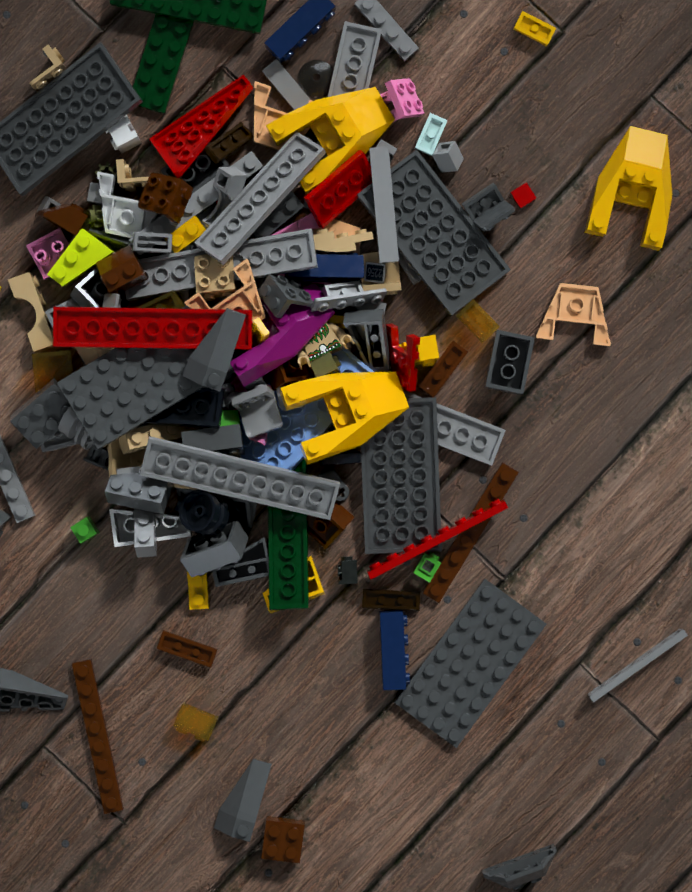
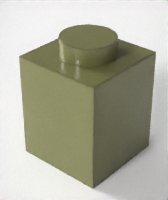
[310,352,341,377]

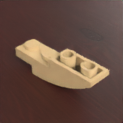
[313,229,374,253]

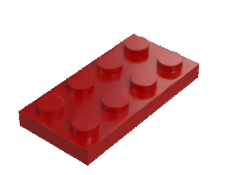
[304,150,372,228]

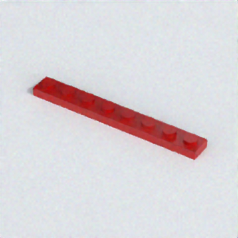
[367,499,508,579]

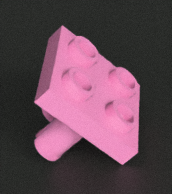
[380,78,425,123]
[26,228,69,280]

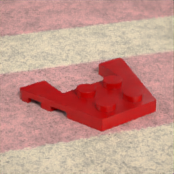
[386,323,420,392]

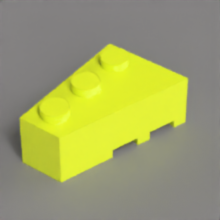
[47,228,114,286]

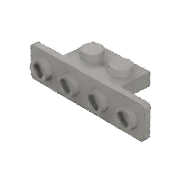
[311,280,387,312]

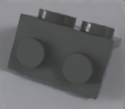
[462,183,515,231]
[258,274,313,318]

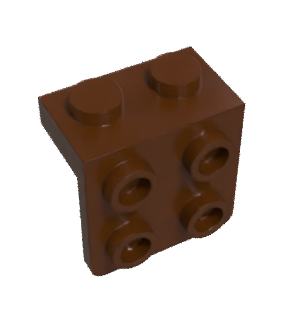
[138,172,193,224]

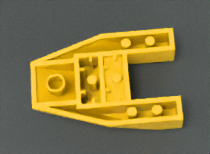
[266,87,395,195]
[584,126,672,251]
[280,372,409,465]

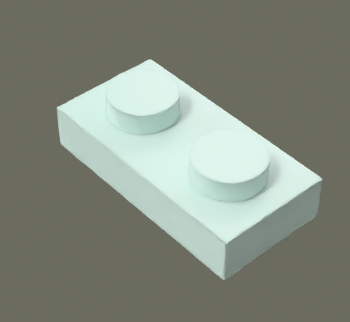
[415,113,448,156]

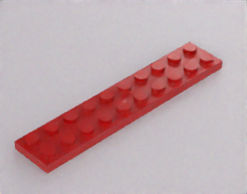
[53,307,252,349]

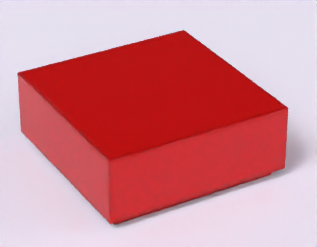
[510,182,537,209]

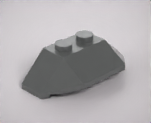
[482,844,557,890]

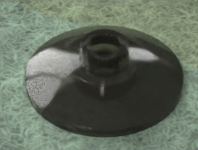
[298,60,334,98]

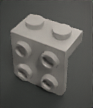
[231,384,283,439]

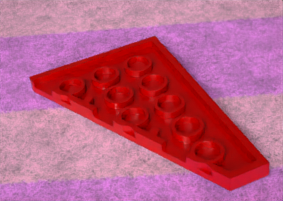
[149,75,254,178]

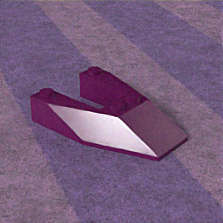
[230,284,335,387]

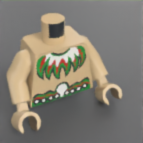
[297,322,355,370]

